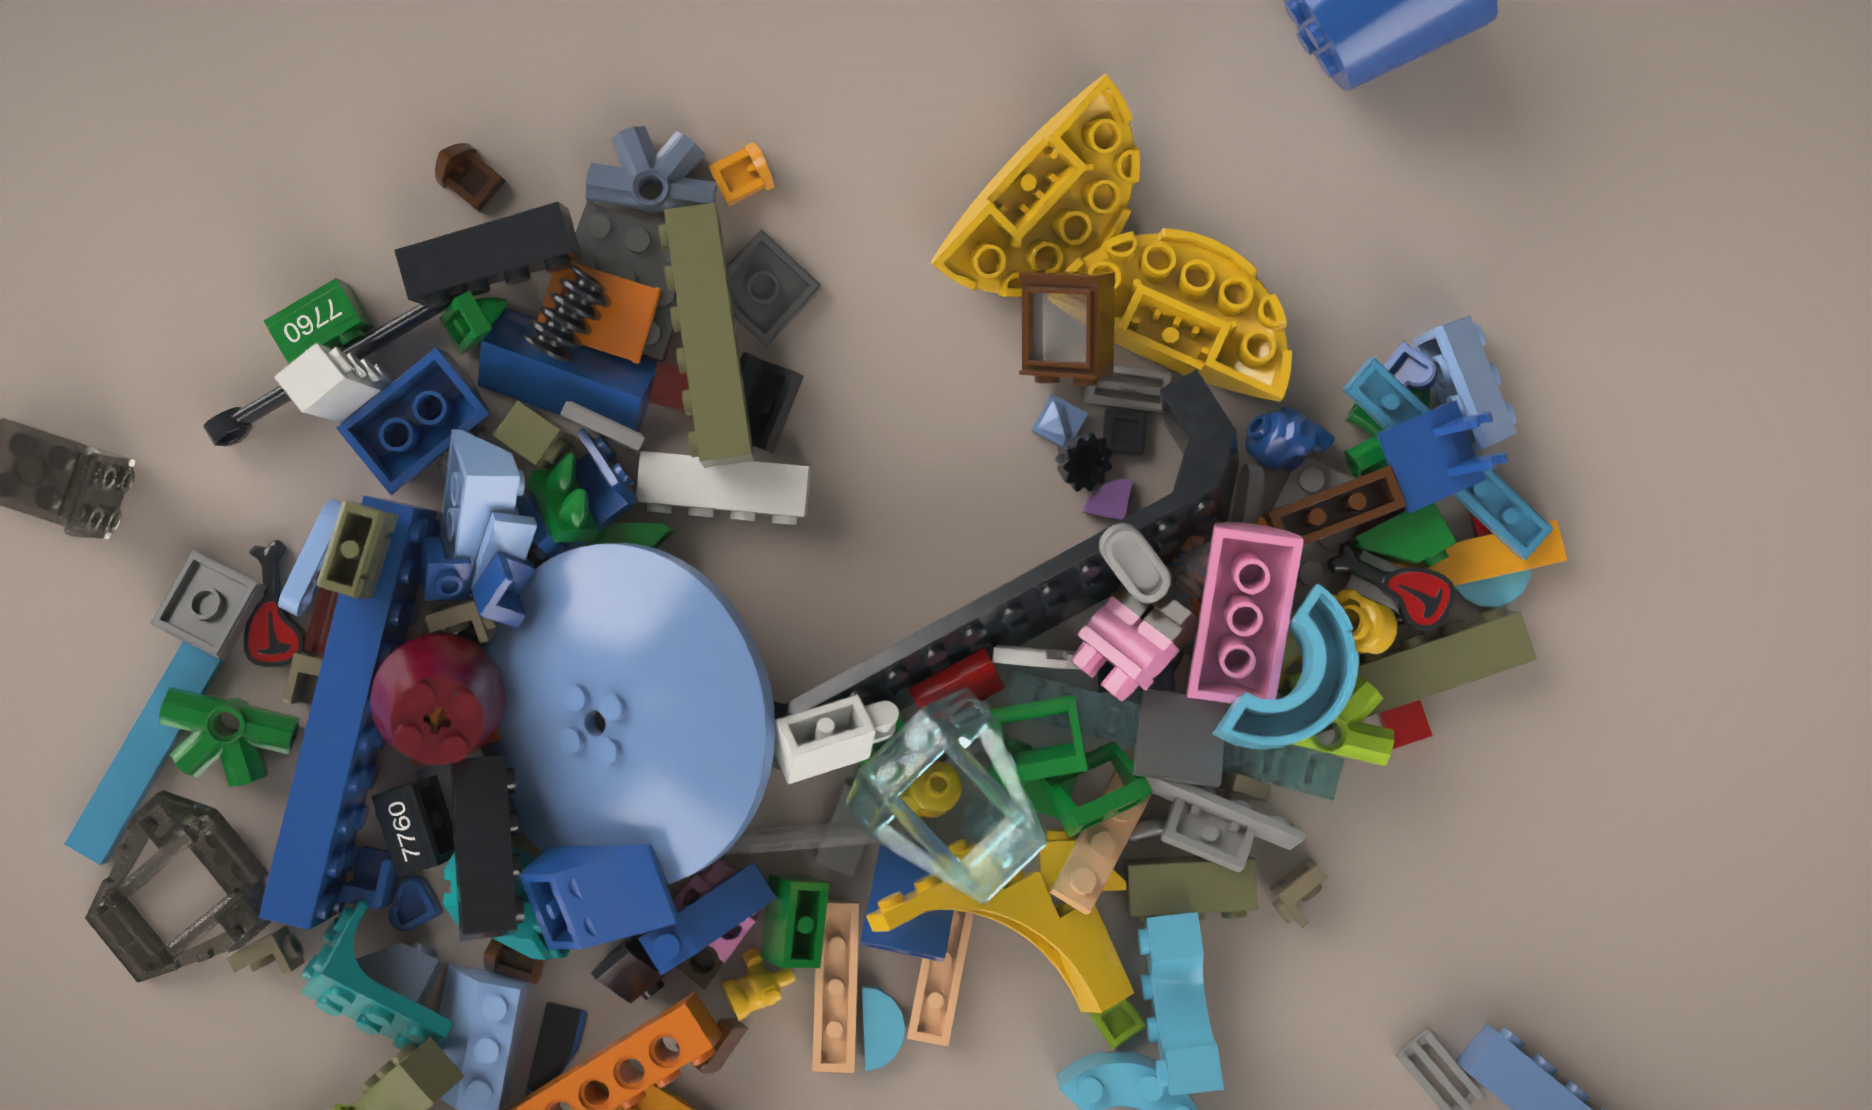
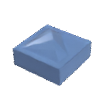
[1031,394,1088,447]

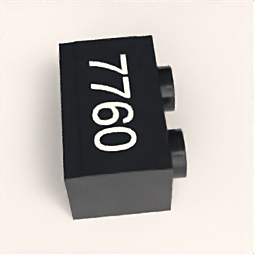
[371,774,454,877]

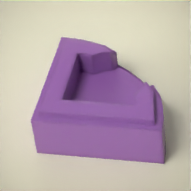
[1082,479,1133,521]

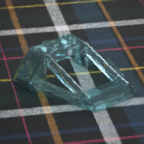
[844,687,1048,904]

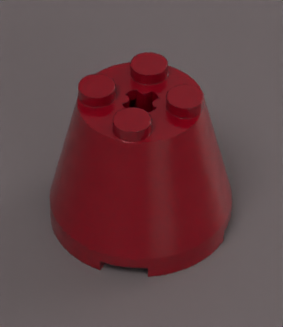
[371,632,505,765]

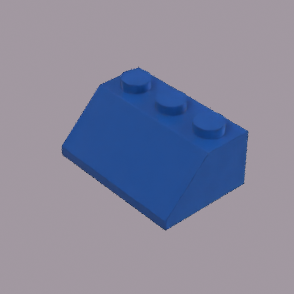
[336,348,492,495]

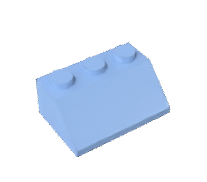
[1412,316,1517,451]
[438,429,525,570]
[437,964,531,1110]

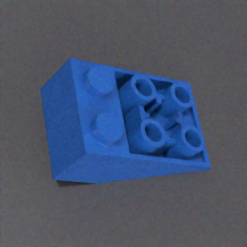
[519,844,680,949]

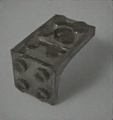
[0,417,136,539]

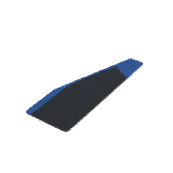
[524,1002,587,1097]

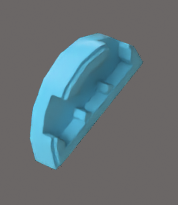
[1454,569,1531,608]
[862,984,906,1071]

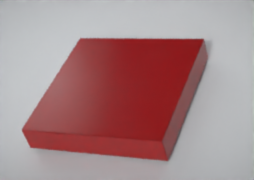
[909,649,1005,727]

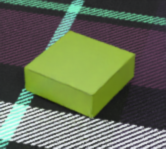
[1088,997,1146,1050]

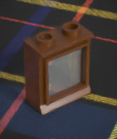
[1019,269,1115,386]

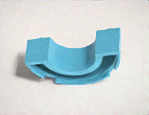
[1212,584,1359,749]
[1137,912,1224,1096]
[1056,1050,1198,1110]

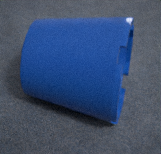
[1284,0,1498,91]

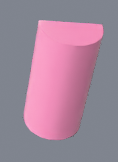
[1187,522,1304,703]

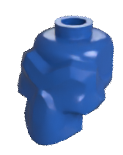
[1245,406,1335,471]

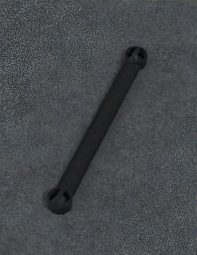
[203,293,464,447]

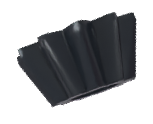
[1055,433,1113,492]

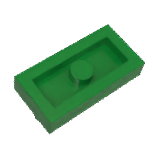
[439,291,507,355]
[528,453,599,543]

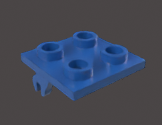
[1376,400,1509,513]

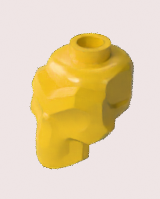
[1332,589,1397,655]
[883,755,962,821]

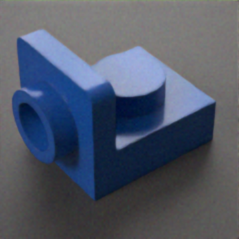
[419,537,472,600]

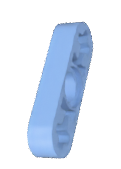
[278,499,342,617]

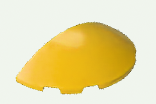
[930,74,1140,297]
[1048,228,1292,402]

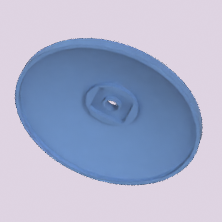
[484,543,775,884]

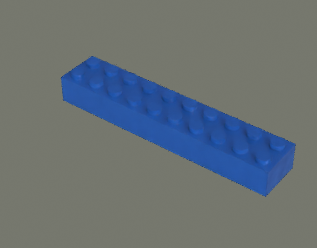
[259,495,439,930]

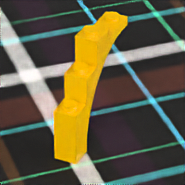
[866,839,1134,1013]

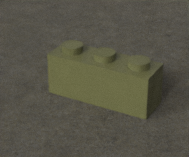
[1124,854,1258,923]
[352,1037,464,1110]

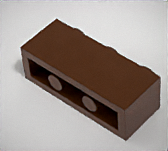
[1261,466,1406,545]

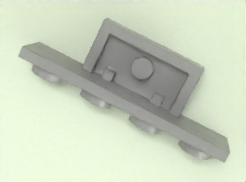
[1146,777,1307,873]

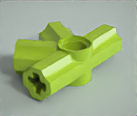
[1287,672,1394,766]

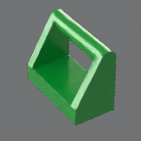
[990,694,1088,785]
[1039,741,1153,838]

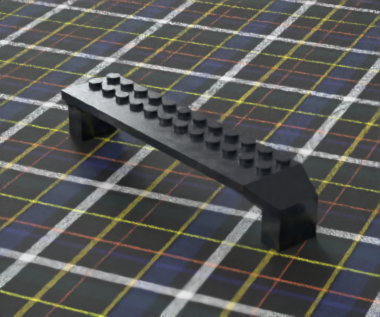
[772,370,1239,771]

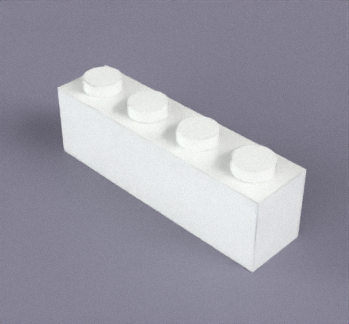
[274,343,394,423]
[636,451,812,525]

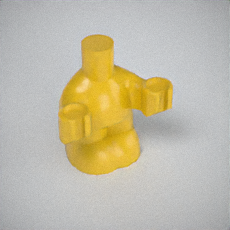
[721,947,796,1022]

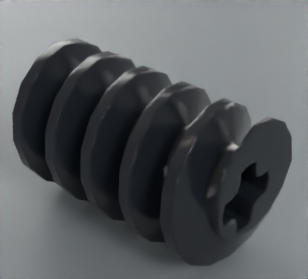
[522,264,612,362]

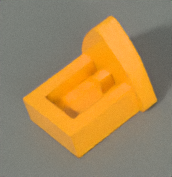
[708,142,775,206]

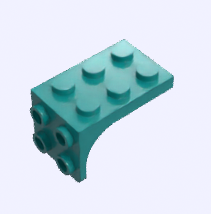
[300,899,454,1050]

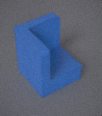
[471,551,535,628]
[339,846,398,910]

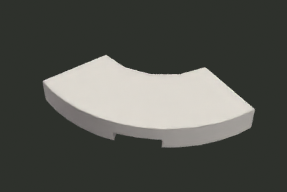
[992,645,1080,669]

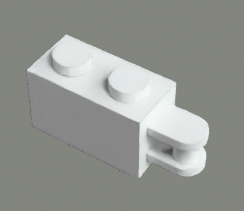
[774,695,899,784]

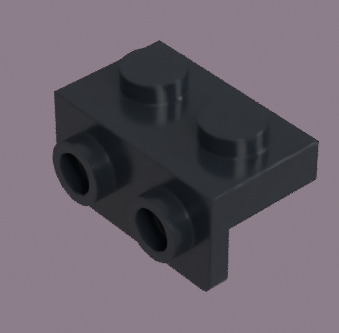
[740,352,804,454]

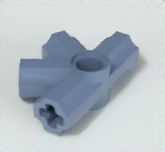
[586,125,717,215]

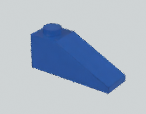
[638,861,777,975]

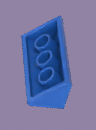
[477,308,663,432]

